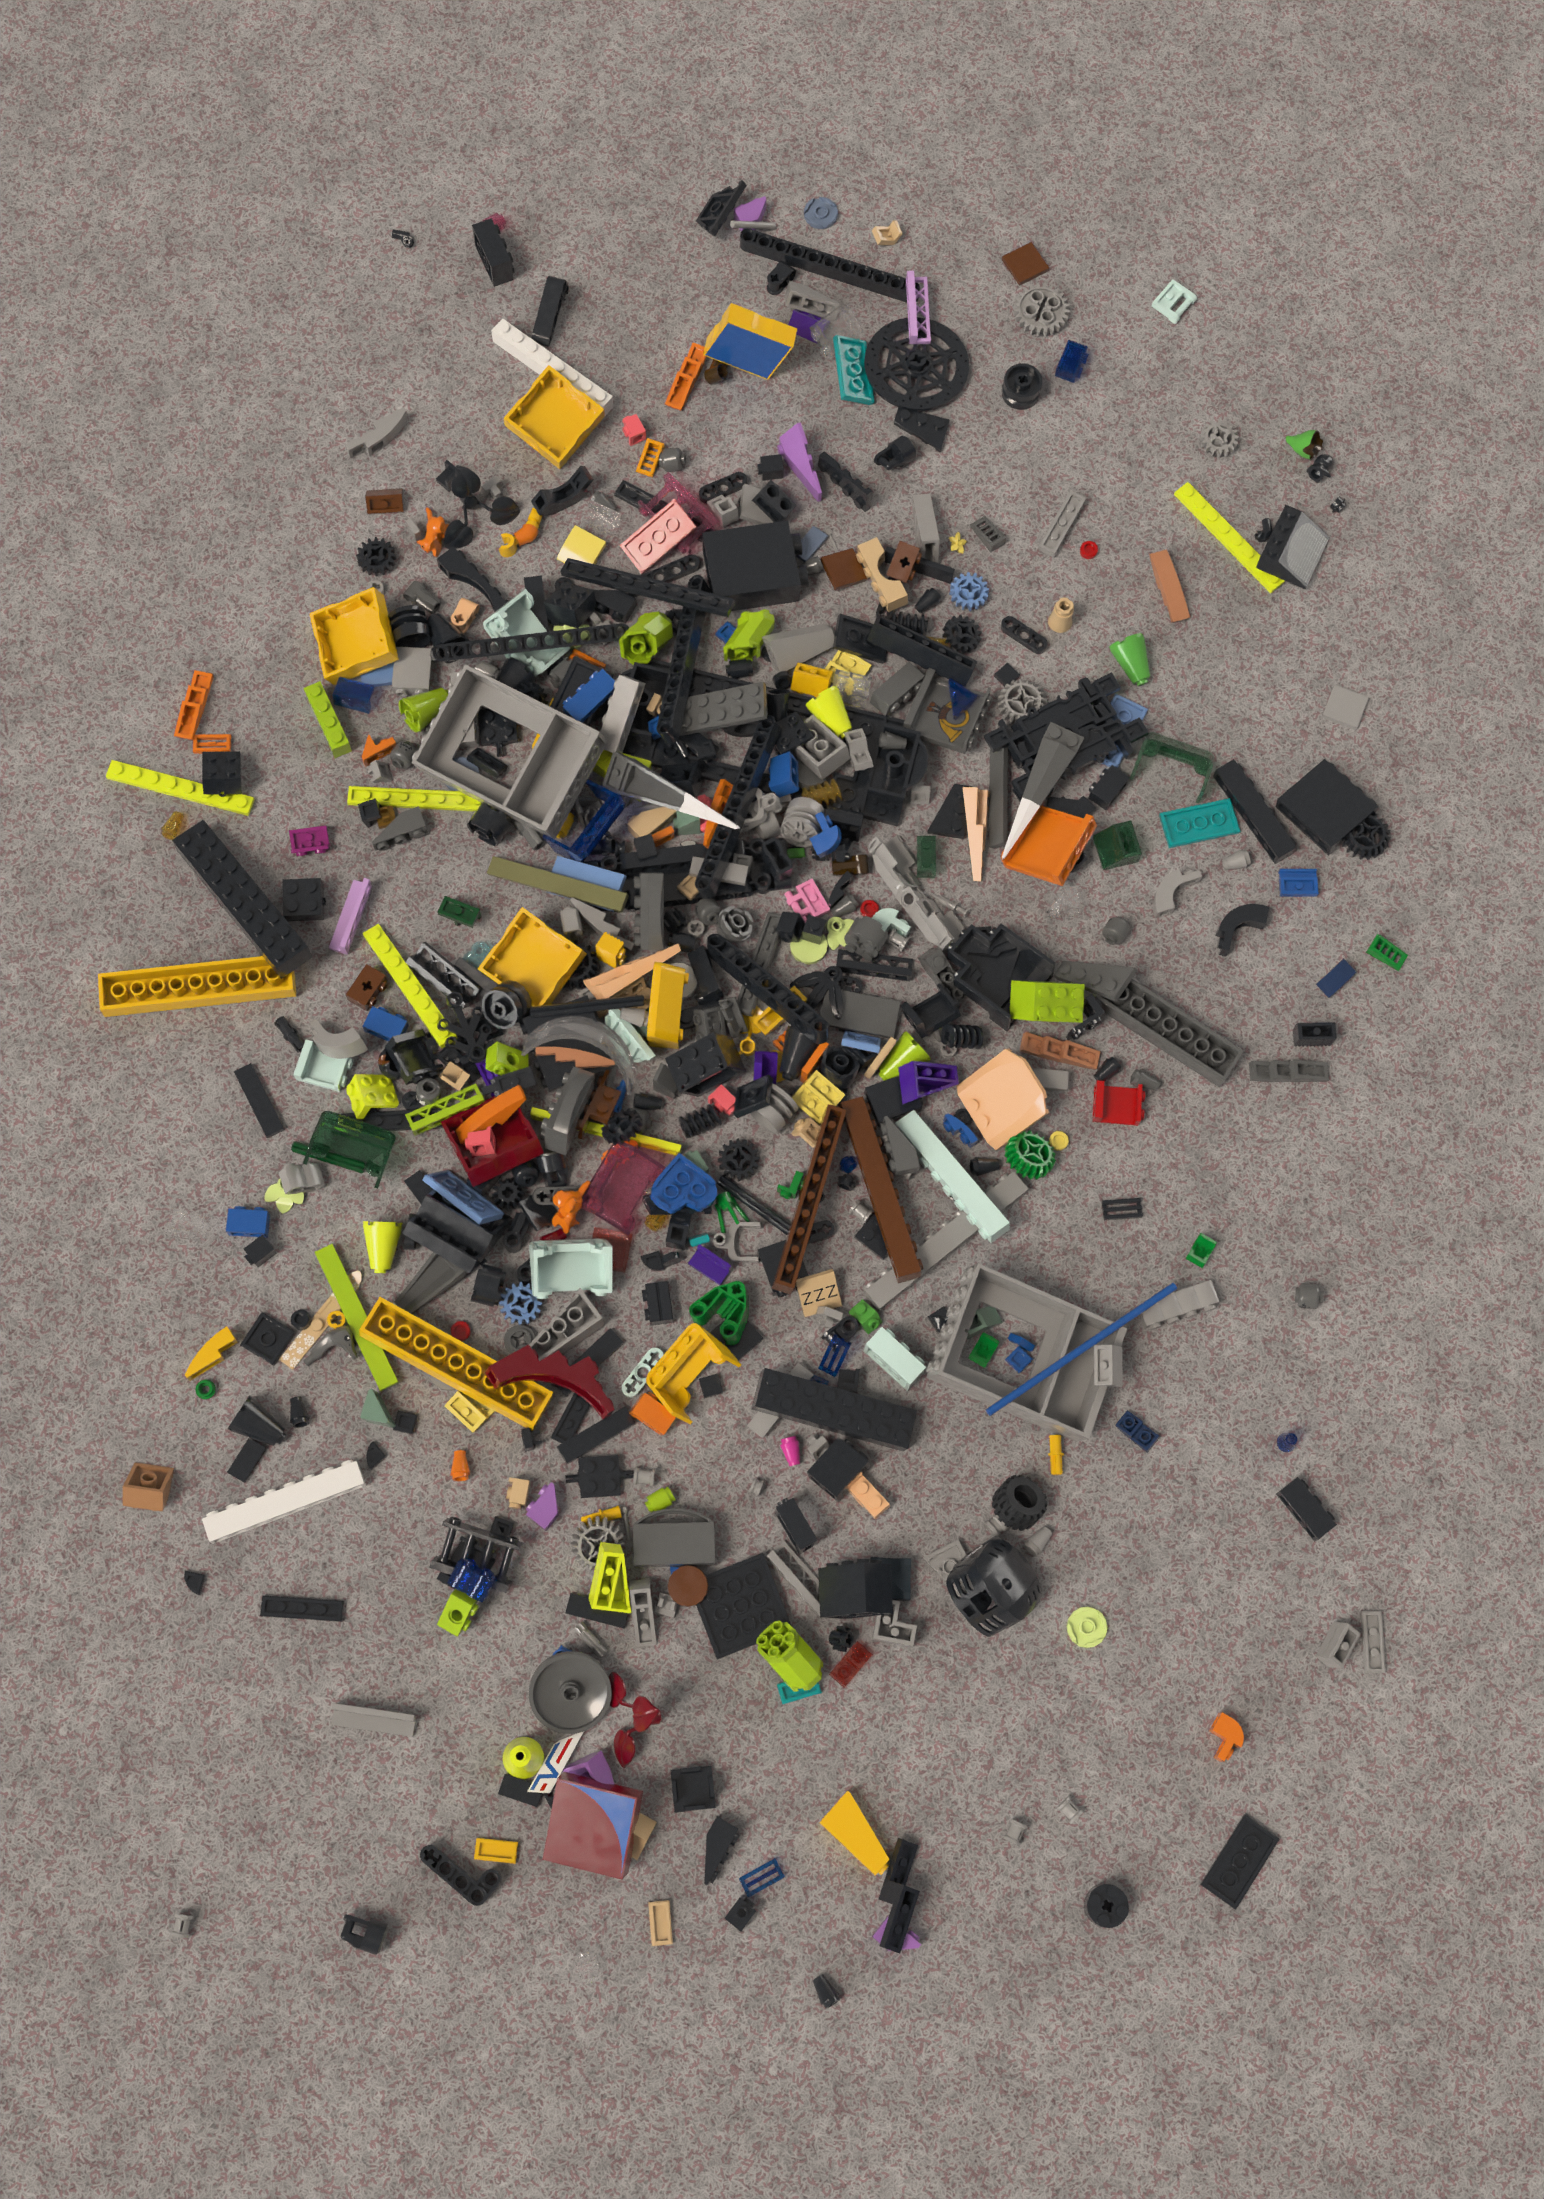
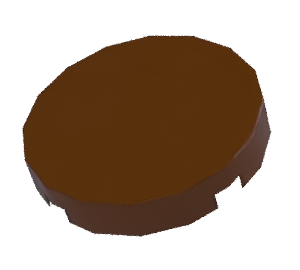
[668,1565,708,1607]

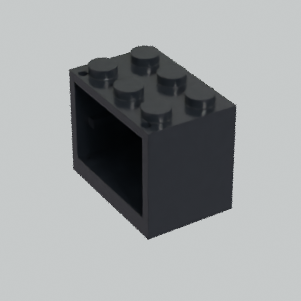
[665,1032,746,1097]
[818,1559,893,1619]

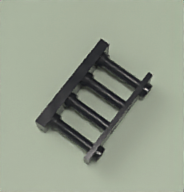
[429,1517,524,1593]

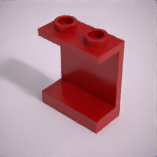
[1092,1080,1145,1126]

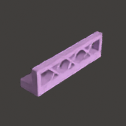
[906,271,931,344]
[329,878,372,955]

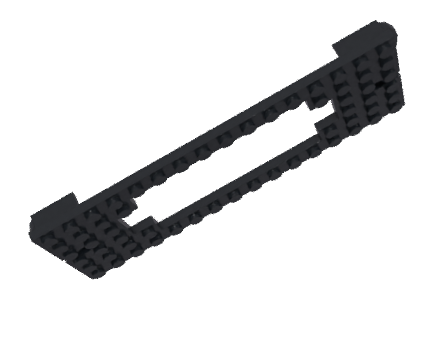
[610,658,928,826]

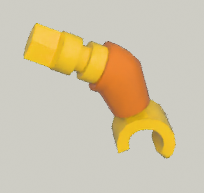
[499,508,543,558]

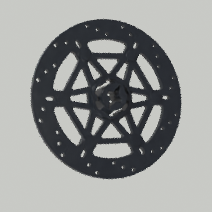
[864,317,969,411]

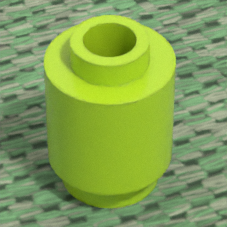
[645,1486,676,1513]

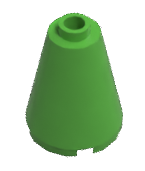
[1109,633,1150,686]

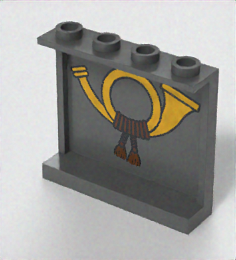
[903,668,992,754]

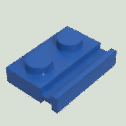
[1278,869,1319,897]

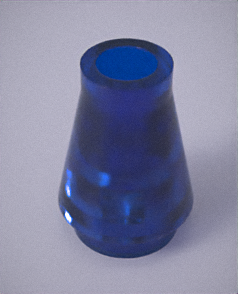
[1277,1433,1297,1452]

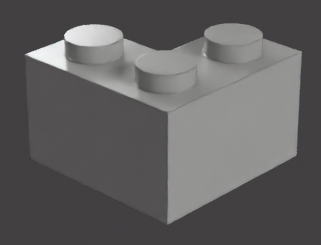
[872,1600,917,1648]

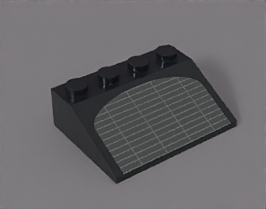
[1256,505,1330,589]

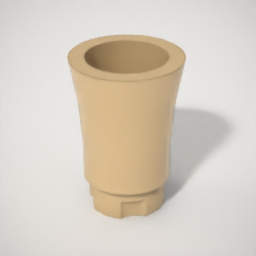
[1048,597,1074,633]

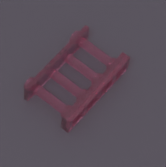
[638,472,720,555]

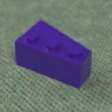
[898,1061,959,1104]

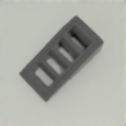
[970,516,1006,553]

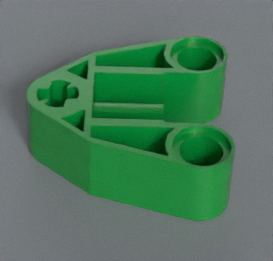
[689,1281,750,1345]

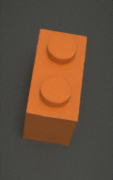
[629,1392,676,1436]

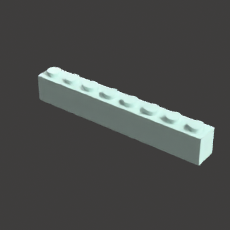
[895,1110,1010,1243]

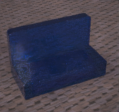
[332,677,374,714]

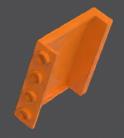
[1001,806,1097,886]

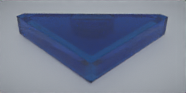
[948,678,977,720]

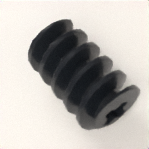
[892,610,929,636]
[941,1024,983,1049]
[679,1104,722,1139]

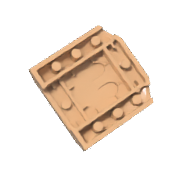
[957,1049,1049,1150]

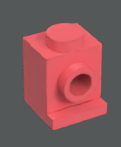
[622,414,646,446]
[708,1084,736,1116]
[465,1126,496,1157]

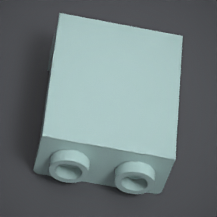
[293,1040,354,1092]

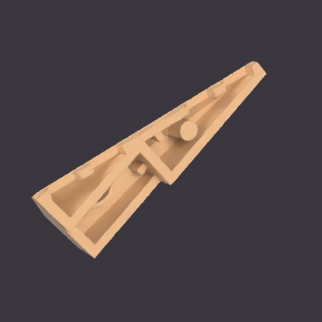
[963,787,990,881]
[583,944,681,999]

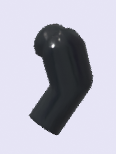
[392,229,414,248]
[1254,518,1273,542]

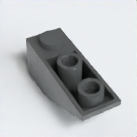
[372,806,428,851]
[918,948,967,1002]
[881,1116,920,1176]

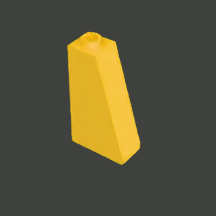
[819,1791,889,1875]

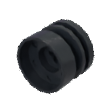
[388,605,431,648]

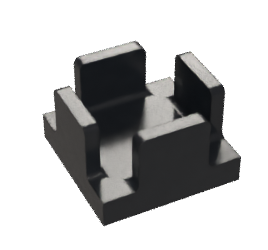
[670,1766,716,1813]

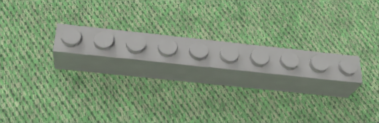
[864,1171,1029,1312]

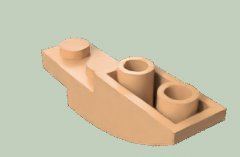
[846,1472,890,1519]

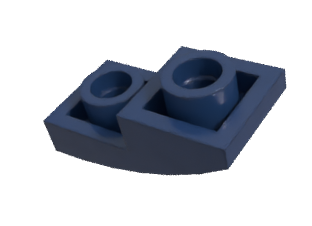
[1316,958,1356,998]
[1115,1410,1159,1453]

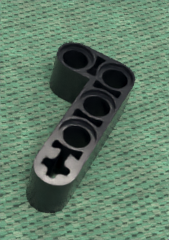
[531,276,569,347]
[420,1845,502,1906]

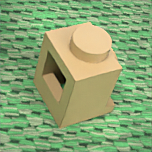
[506,1477,530,1509]

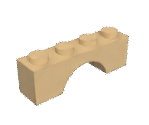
[856,537,908,612]

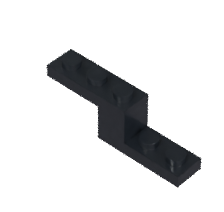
[878,1838,920,1954]

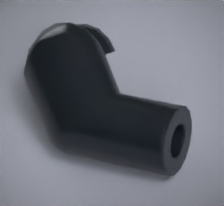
[664,739,690,759]

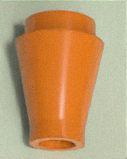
[450,1450,470,1481]

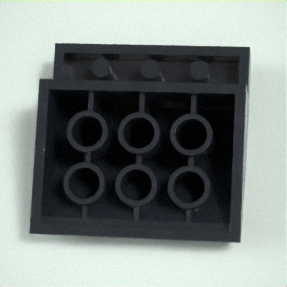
[403,1190,513,1273]

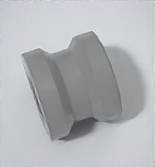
[983,1514,1009,1537]

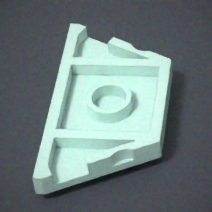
[605,1009,656,1065]

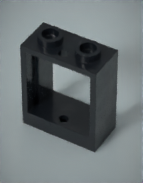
[775,1498,818,1555]

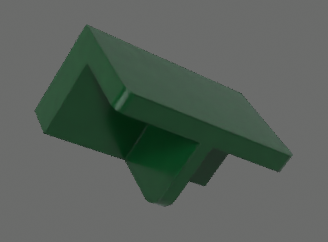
[437,896,481,928]

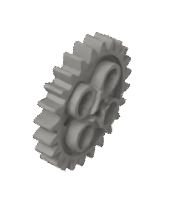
[1013,283,1070,337]

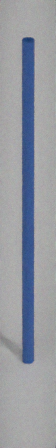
[986,1283,1177,1416]

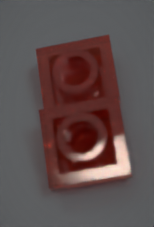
[829,1641,873,1688]

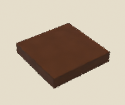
[1001,242,1049,286]
[820,548,868,590]

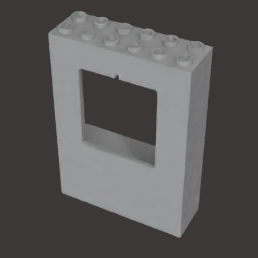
[411,664,608,840]
[926,1263,1127,1442]

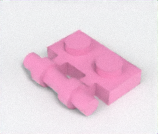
[784,879,830,923]

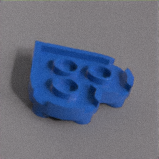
[650,1153,717,1214]

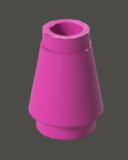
[780,1436,801,1466]

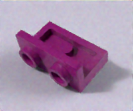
[289,825,330,856]

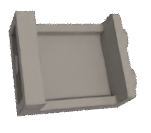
[392,647,433,697]

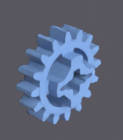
[949,572,989,611]
[499,1282,542,1325]

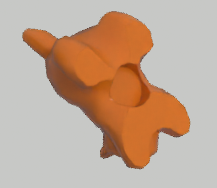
[417,507,449,557]
[552,1181,590,1234]

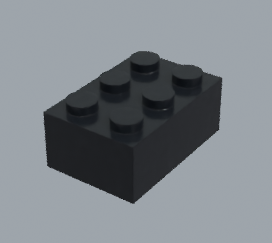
[472,218,515,287]

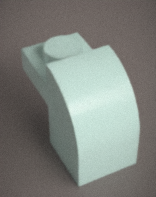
[872,908,911,938]

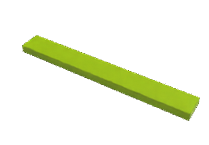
[314,1244,399,1391]

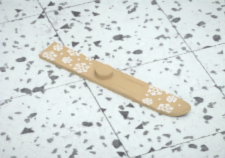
[279,1271,362,1370]

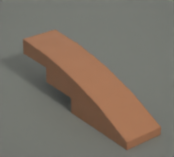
[1149,549,1190,623]
[1019,1032,1100,1070]
[535,1047,615,1069]

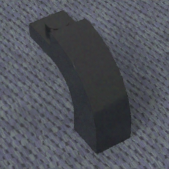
[531,466,594,515]
[1215,904,1269,957]

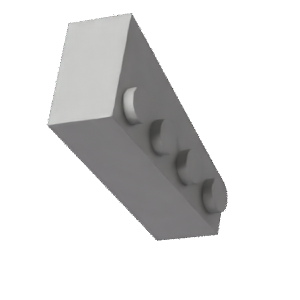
[529,1288,605,1361]

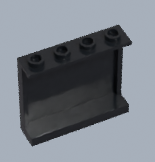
[1275,759,1378,856]
[520,995,614,1092]

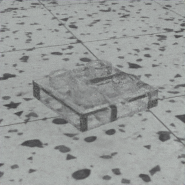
[833,669,872,709]

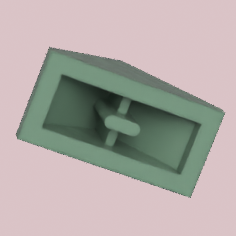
[360,1388,396,1428]

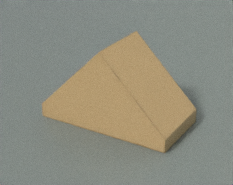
[632,1813,657,1860]

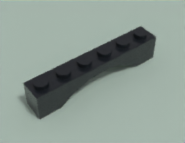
[437,546,509,613]

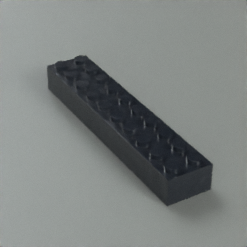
[172,820,313,979]

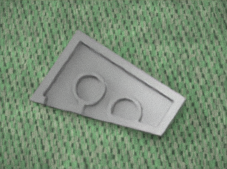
[922,1540,974,1597]

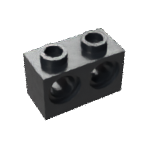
[752,480,797,522]

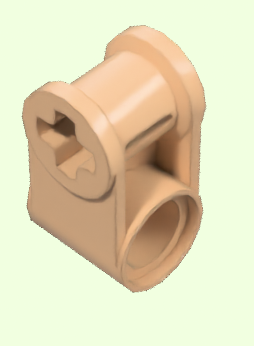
[451,597,480,634]

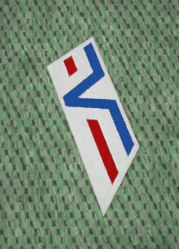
[527,1731,584,1793]

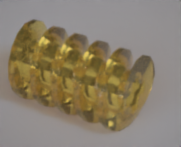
[801,779,842,805]

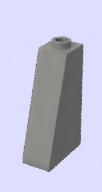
[912,494,940,563]
[762,624,835,672]

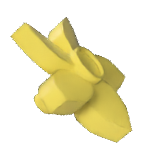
[949,532,967,553]

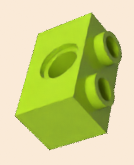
[486,1042,528,1075]
[437,1585,480,1637]

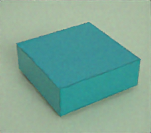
[688,1233,710,1247]

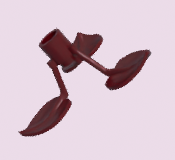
[609,1672,661,1768]

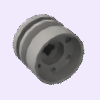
[780,797,825,847]
[749,1083,799,1134]

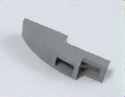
[345,408,408,459]

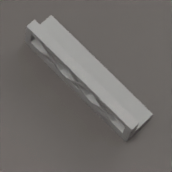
[766,1541,820,1619]
[331,1703,417,1737]

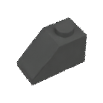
[653,1063,681,1099]

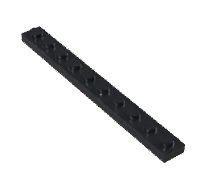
[560,558,735,617]

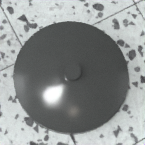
[529,1651,611,1734]

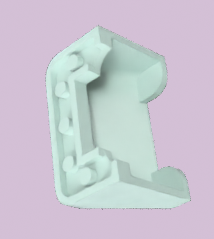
[483,589,571,677]
[529,1238,612,1299]

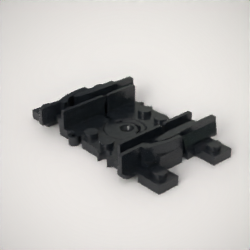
[984,672,1149,799]

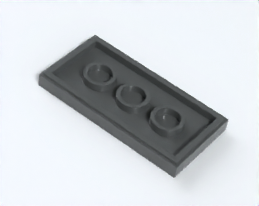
[820,990,900,1039]

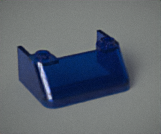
[543,779,626,863]

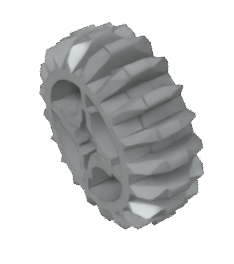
[997,679,1047,725]
[570,1516,625,1571]

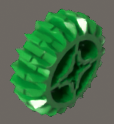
[1004,1130,1056,1180]

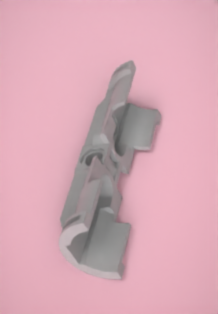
[867,835,965,954]

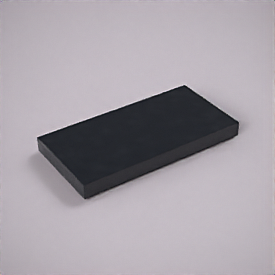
[1200,1814,1279,1910]

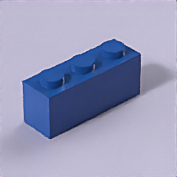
[563,669,615,723]

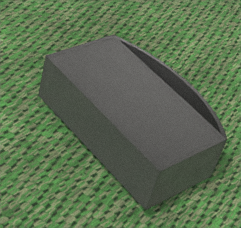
[634,872,664,950]
[540,1066,595,1155]
[633,1508,715,1568]

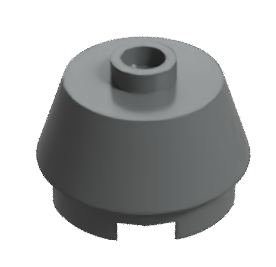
[716,906,753,943]

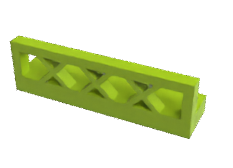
[405,1084,485,1136]

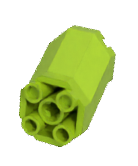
[723,609,775,662]
[619,611,673,665]
[756,1621,823,1692]

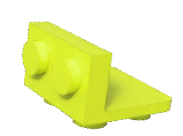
[347,1074,399,1119]

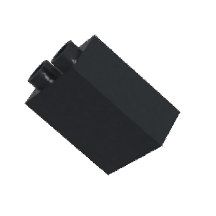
[702,520,809,611]

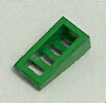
[1366,934,1408,971]

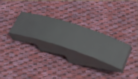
[1249,1059,1329,1082]

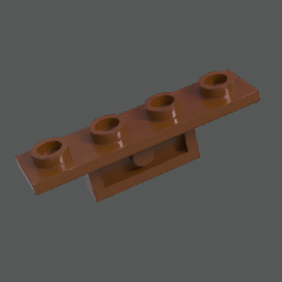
[576,1070,621,1139]

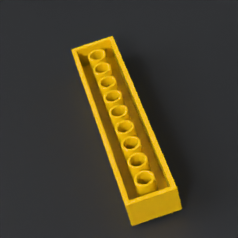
[98,956,296,1017]
[359,1297,553,1431]

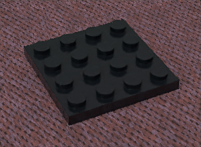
[696,1553,792,1660]

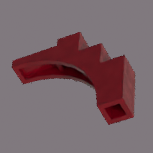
[485,1344,615,1419]

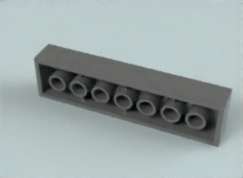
[1096,979,1244,1087]

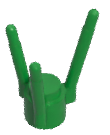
[714,1192,750,1240]

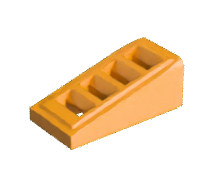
[636,438,665,478]

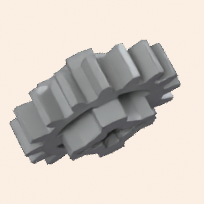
[1199,419,1239,458]

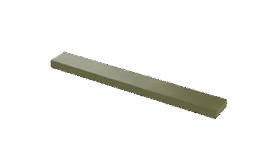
[487,856,629,913]

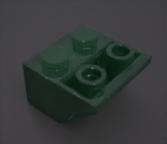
[1093,820,1142,870]

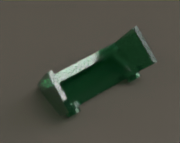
[1129,732,1214,804]
[303,1111,396,1189]

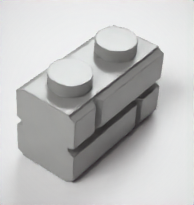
[1316,1622,1361,1669]

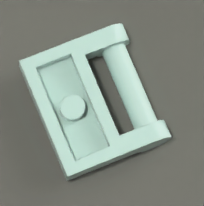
[1151,279,1197,324]

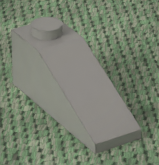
[784,281,840,320]
[629,1579,657,1647]

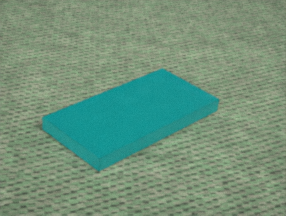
[833,335,874,405]
[1159,798,1241,848]

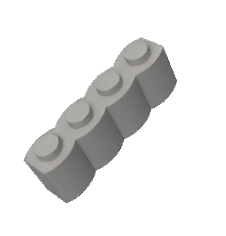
[1136,1280,1219,1330]

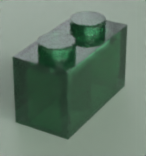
[916,836,936,878]

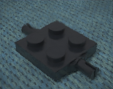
[479,709,518,757]
[565,1455,634,1498]

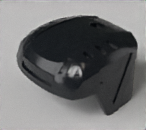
[946,1536,1042,1637]

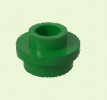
[195,1379,216,1400]

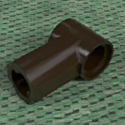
[704,359,728,385]
[831,854,869,876]

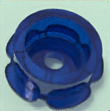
[840,1156,857,1174]

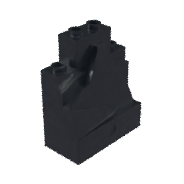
[947,924,1056,1031]

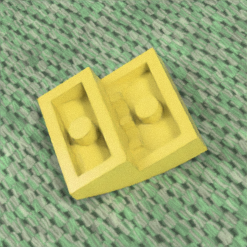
[557,525,606,564]
[825,650,872,695]
[791,1070,845,1124]
[445,1391,495,1433]

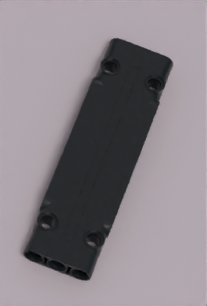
[581,837,792,912]

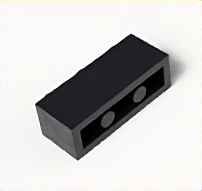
[1276,1477,1337,1542]

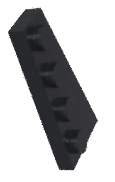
[818,451,873,512]

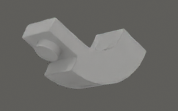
[1153,869,1202,919]
[310,1019,368,1059]

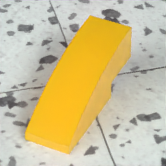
[752,986,807,1036]
[185,1326,238,1381]

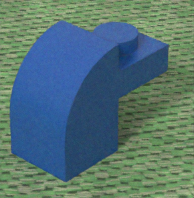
[809,812,841,858]

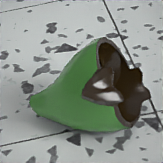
[1286,430,1323,460]

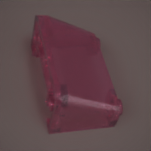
[581,1142,666,1236]

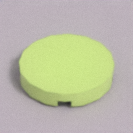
[790,932,828,965]
[1066,1607,1107,1648]

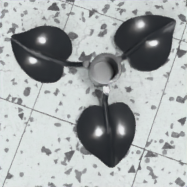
[444,465,520,549]

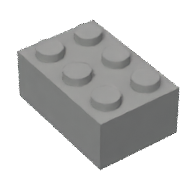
[791,715,851,780]

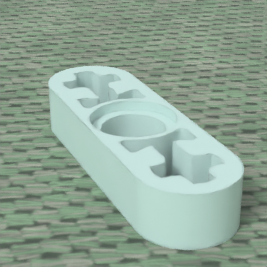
[622,1348,664,1398]

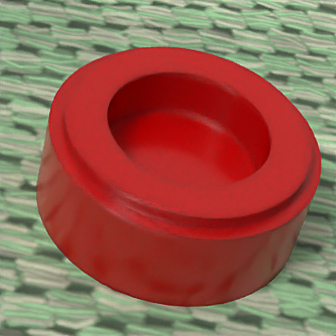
[1080,541,1098,559]
[860,900,879,918]
[451,1321,471,1342]

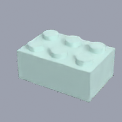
[864,1327,926,1391]

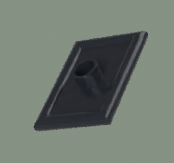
[550,656,614,727]

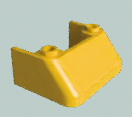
[647,962,689,1049]
[646,1323,742,1425]

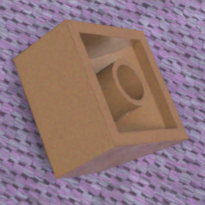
[123,1462,174,1512]

